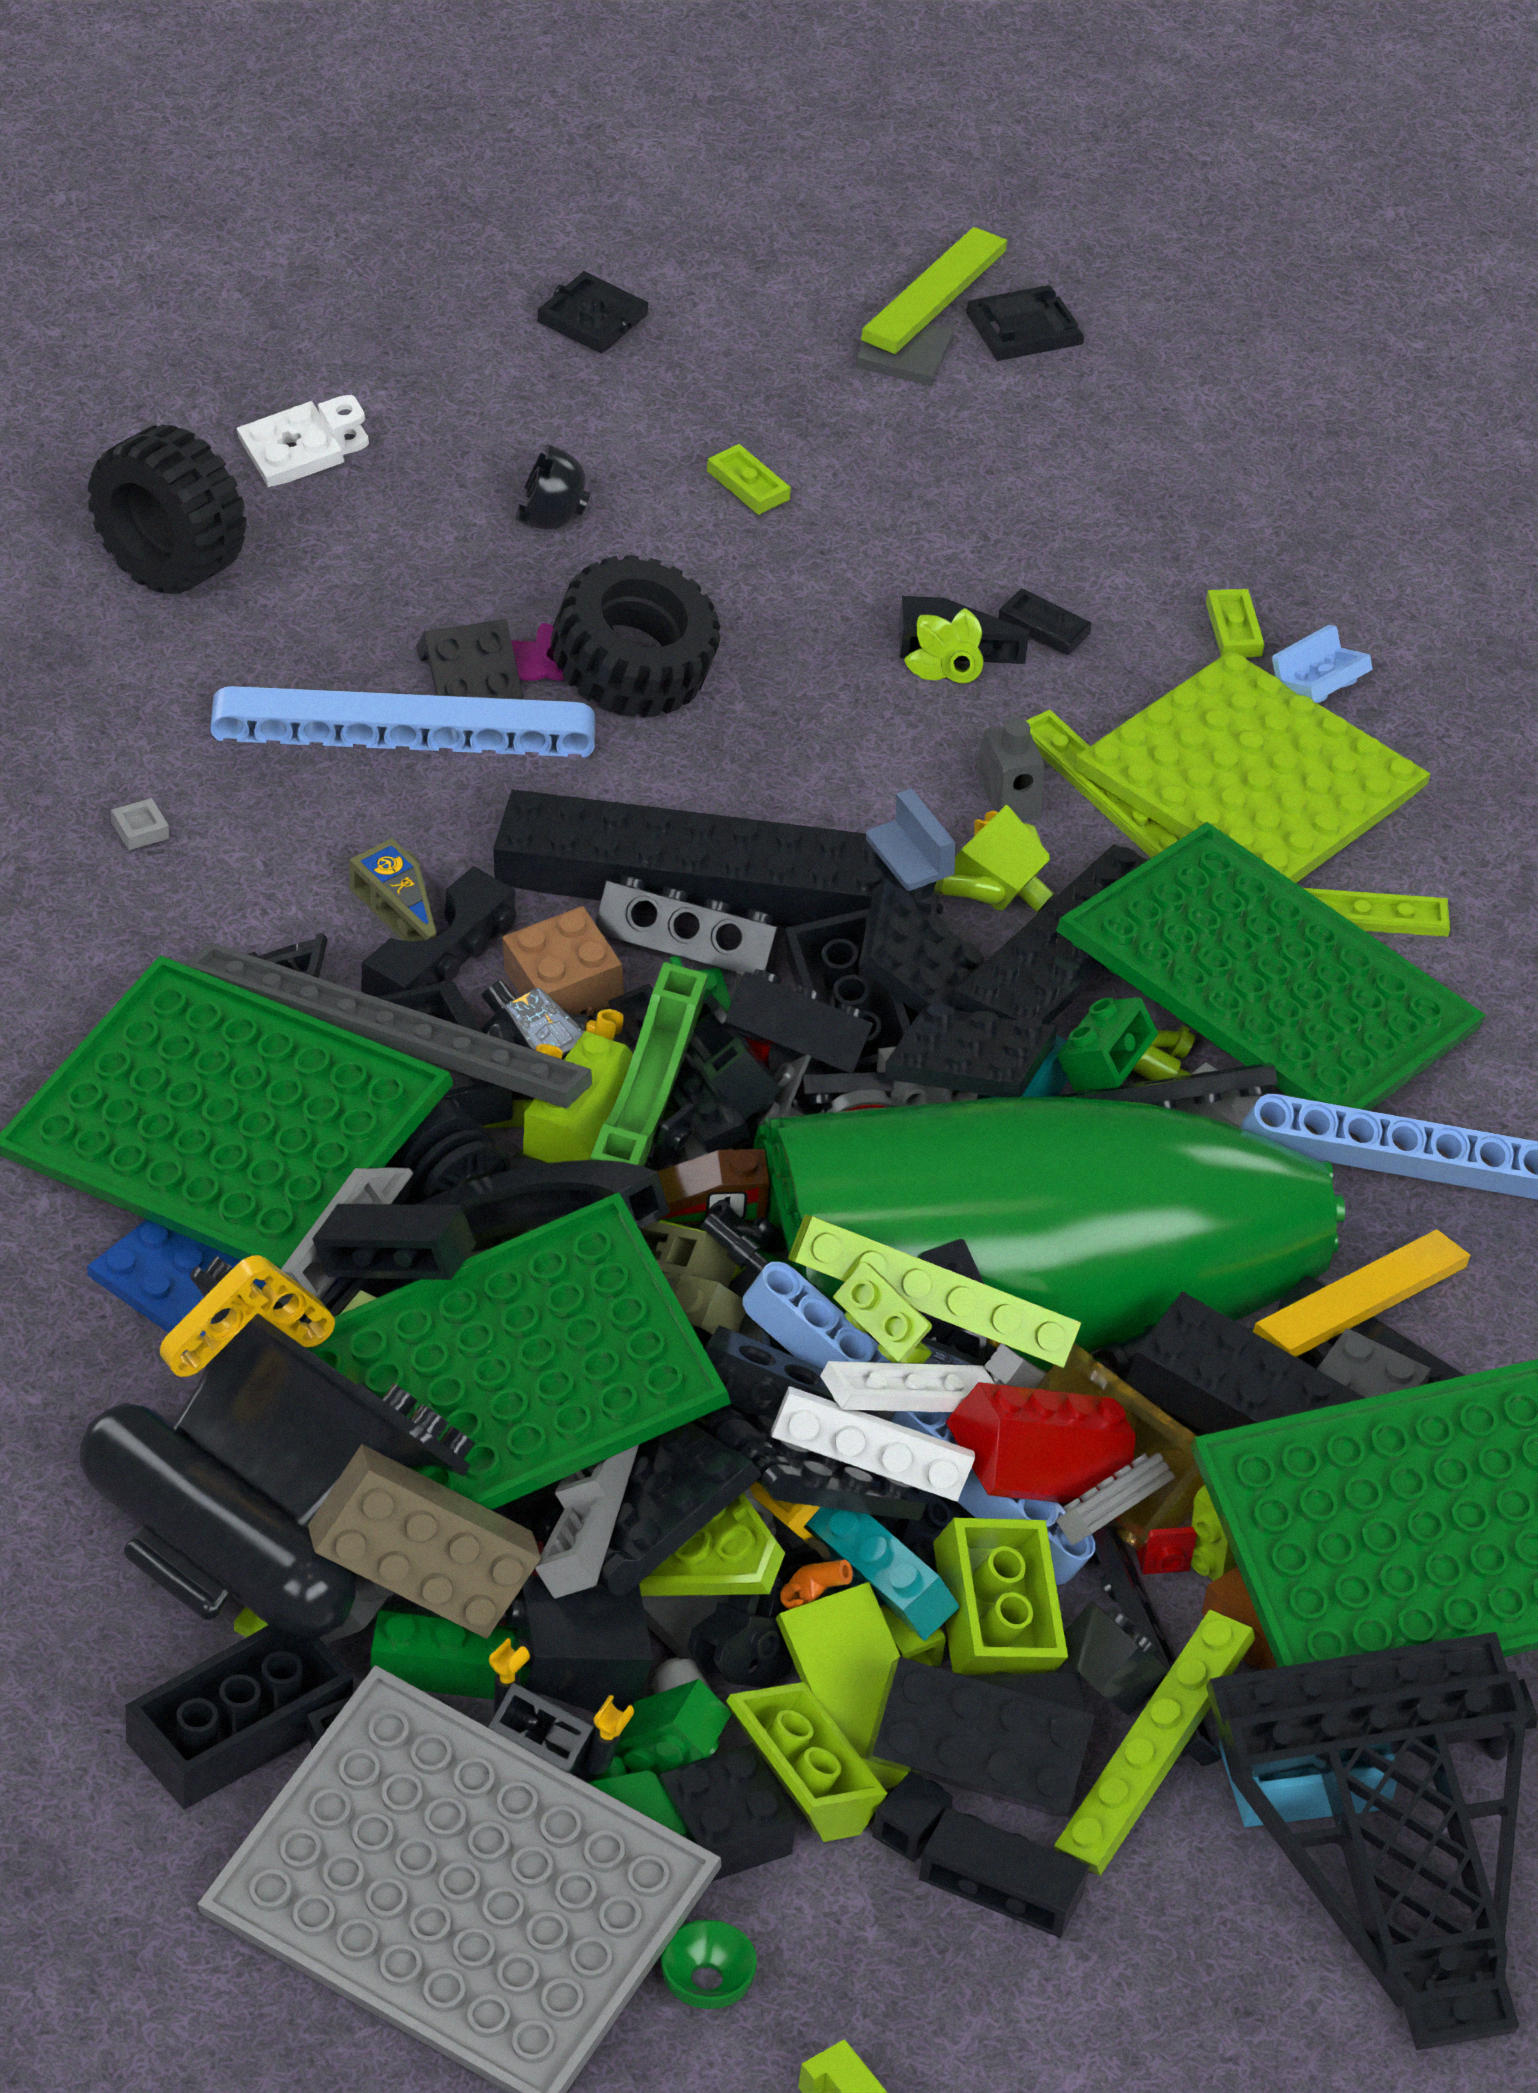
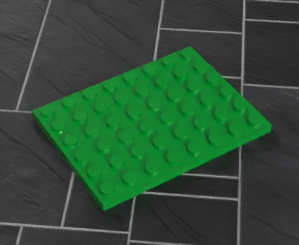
[1056,822,1486,1111]
[0,955,454,1269]
[305,1192,731,1510]
[1190,1359,1538,1667]

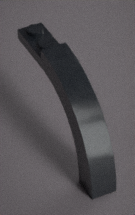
[415,1160,670,1242]

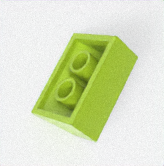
[523,1031,633,1163]
[726,1682,887,1842]

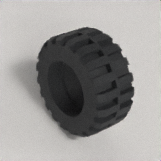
[88,424,247,594]
[551,555,721,718]

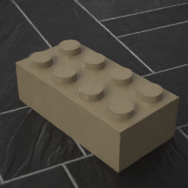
[308,1444,541,1639]

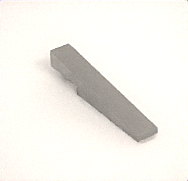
[535,1445,639,1599]

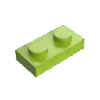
[707,444,791,515]
[1206,589,1264,657]

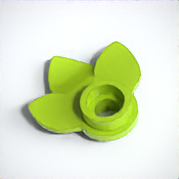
[904,608,984,684]

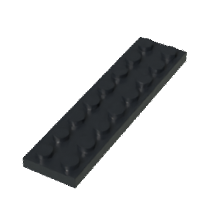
[952,844,1148,1024]

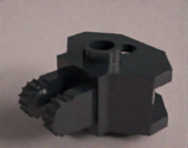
[687,1575,793,1688]

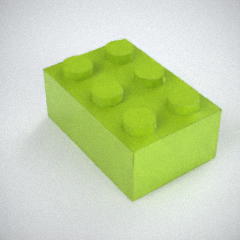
[933,1518,1068,1675]

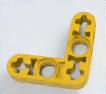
[160,1255,335,1377]

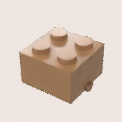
[502,906,624,1017]

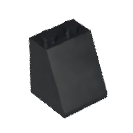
[505,1576,654,1713]

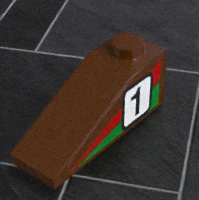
[655,1149,769,1224]

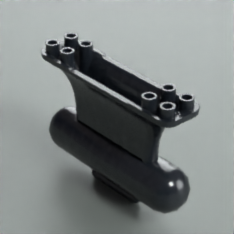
[80,1256,476,1641]

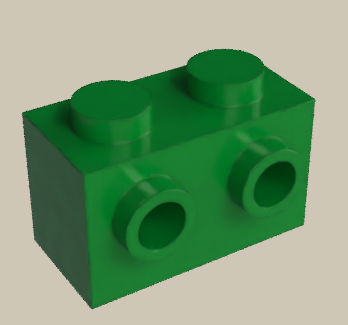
[1057,997,1158,1091]
[616,1678,732,1775]

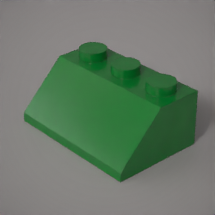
[370,1602,523,1700]

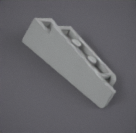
[277,1167,413,1306]

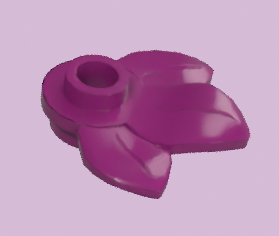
[511,623,565,681]

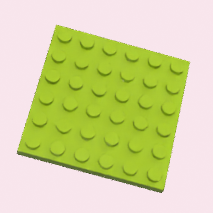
[1073,651,1431,883]

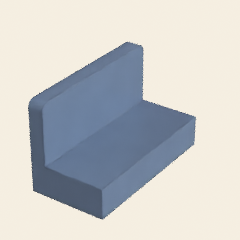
[866,788,955,891]

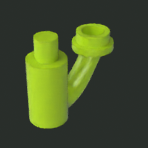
[1132,1025,1195,1081]

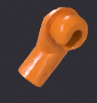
[780,1559,853,1609]

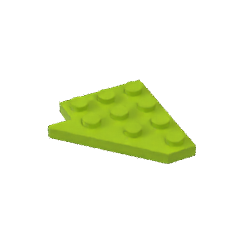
[639,1492,785,1596]

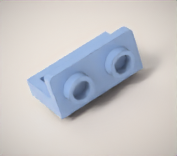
[1272,625,1373,703]

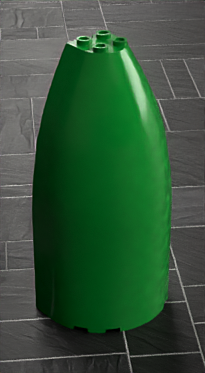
[753,1096,1345,1370]

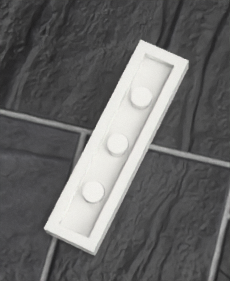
[820,1361,995,1412]
[771,1386,975,1501]

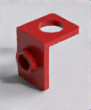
[1132,1526,1197,1575]

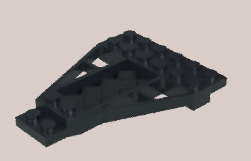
[1206,1632,1530,2051]

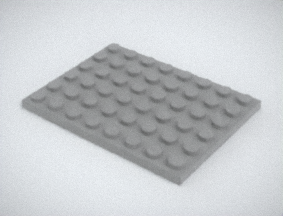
[198,1665,721,2093]

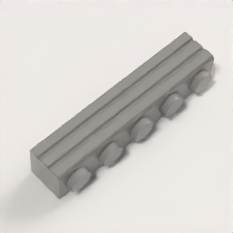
[984,1343,1068,1392]
[1056,1453,1175,1546]

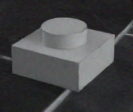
[111,798,169,851]

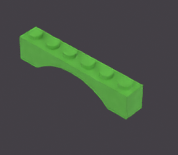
[590,962,708,1167]

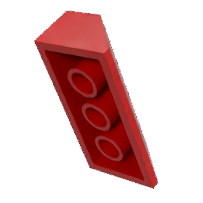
[945,1382,1136,1503]

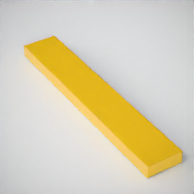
[1253,1229,1471,1357]

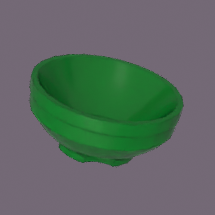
[661,1920,757,2009]

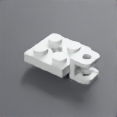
[236,395,369,487]

